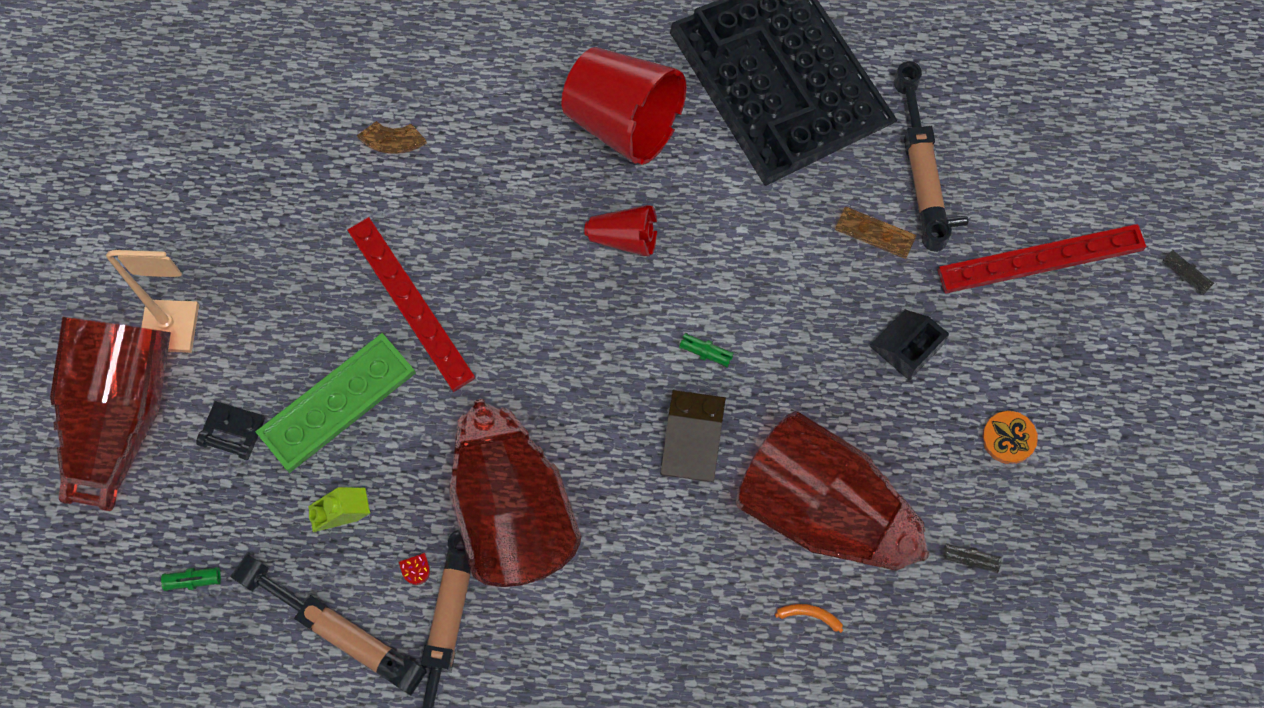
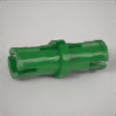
[679,333,734,368]
[161,567,221,591]

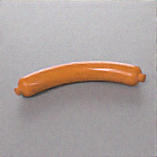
[775,604,843,633]

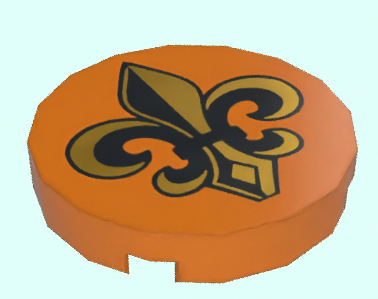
[982,411,1038,464]

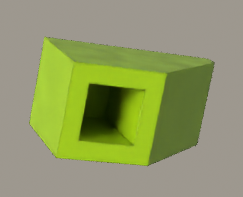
[308,487,370,532]

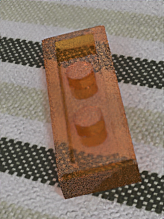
[835,206,917,259]

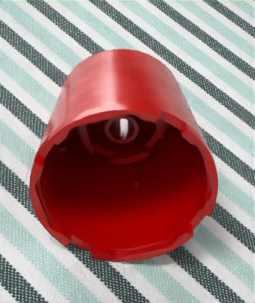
[561,47,687,165]

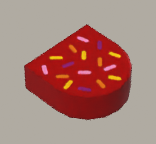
[399,553,430,586]

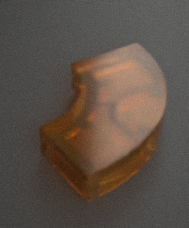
[357,121,427,154]

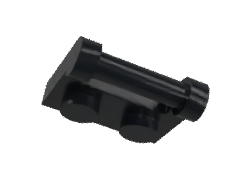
[196,401,265,460]

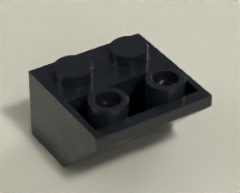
[870,309,949,381]

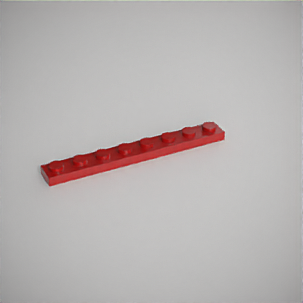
[347,217,476,392]
[938,224,1147,294]

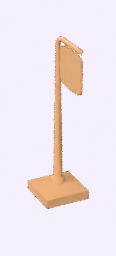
[106,250,199,353]

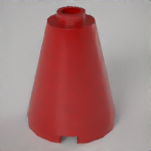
[584,205,657,257]

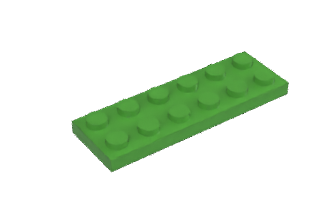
[255,333,416,473]

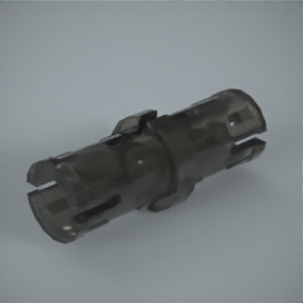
[1162,250,1214,295]
[942,543,1002,574]

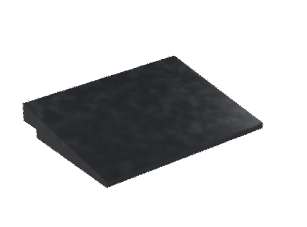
[670,0,897,186]

